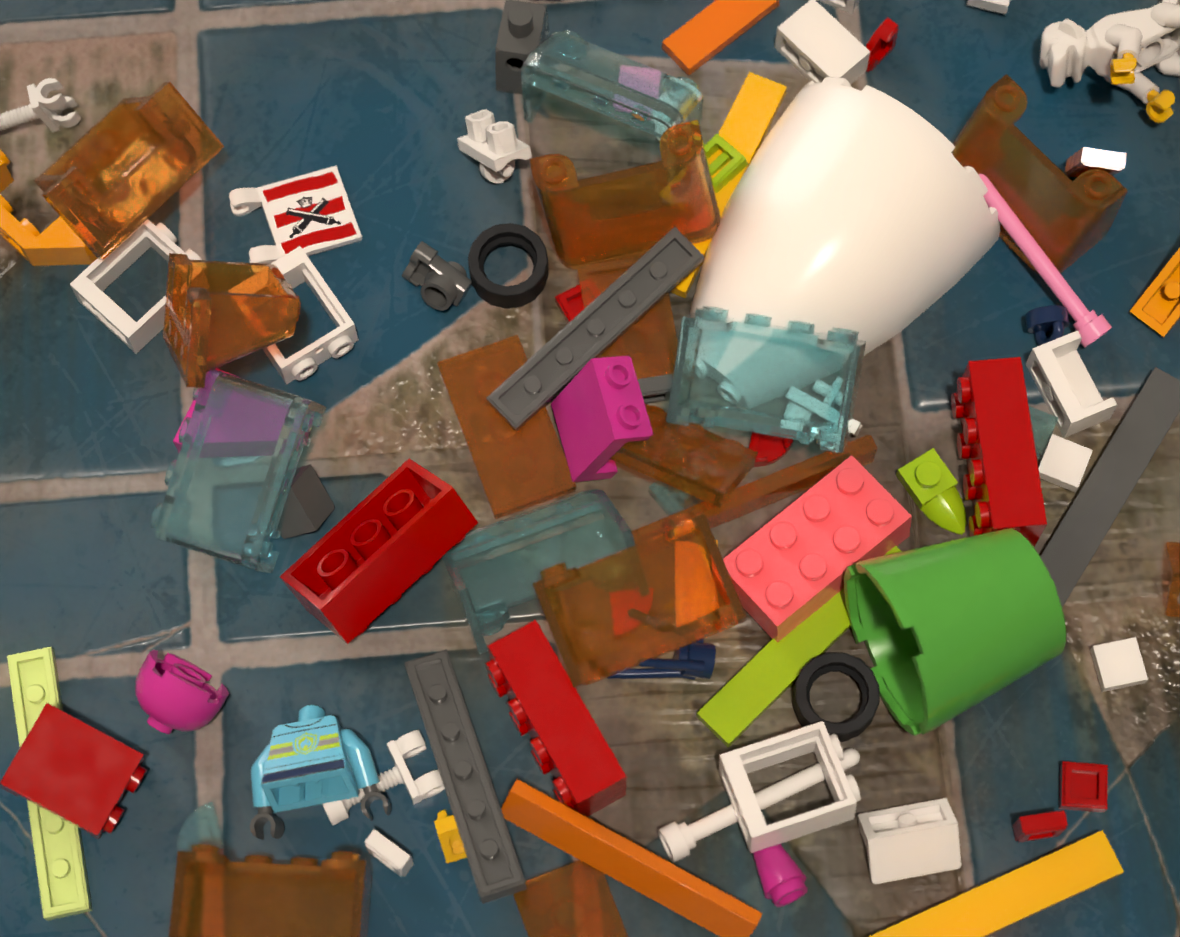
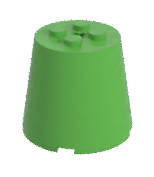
[844,528,1066,736]

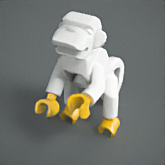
[1039,0,1180,123]

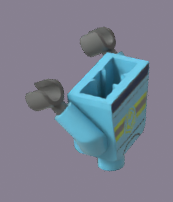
[250,705,392,840]

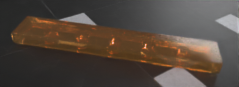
[629,435,878,560]

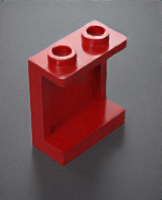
[0,703,147,839]

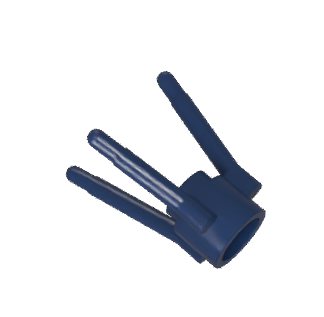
[604,607,716,680]

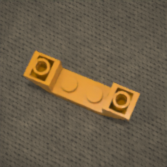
[0,149,98,266]

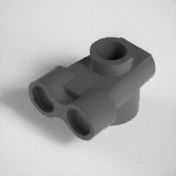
[402,241,473,311]

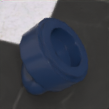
[1025,305,1070,346]

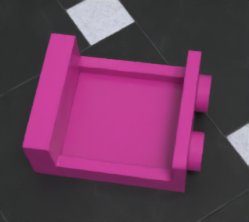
[551,356,653,482]

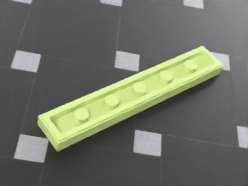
[7,647,92,921]

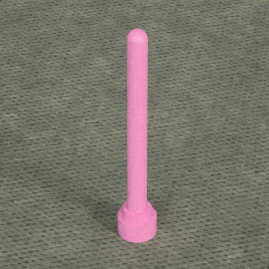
[978,174,1112,348]

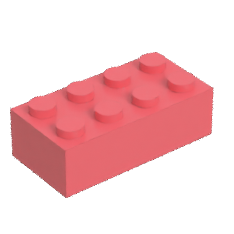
[718,455,912,643]

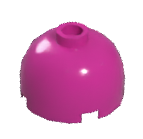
[135,650,229,734]

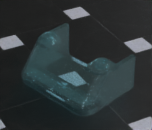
[521,30,703,180]
[442,489,650,654]

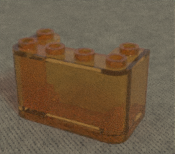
[168,844,372,937]

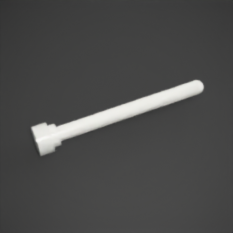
[657,748,860,863]

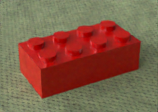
[951,357,1047,547]
[280,458,478,644]
[485,620,627,817]

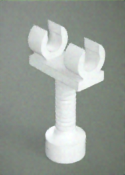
[0,78,82,133]
[322,730,444,826]

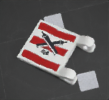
[229,166,362,273]

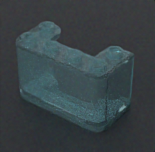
[666,306,866,453]
[151,369,326,573]

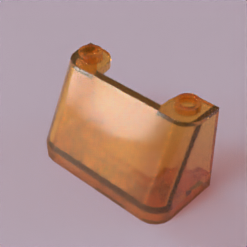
[951,74,1128,274]
[529,120,721,270]
[532,510,747,688]

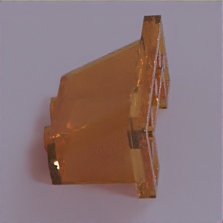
[34,82,225,260]
[163,253,300,388]

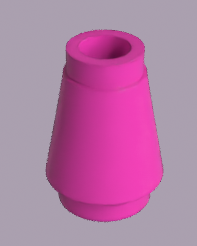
[753,844,808,907]

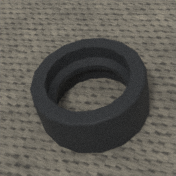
[468,223,549,309]
[793,652,880,742]

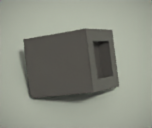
[258,464,334,539]

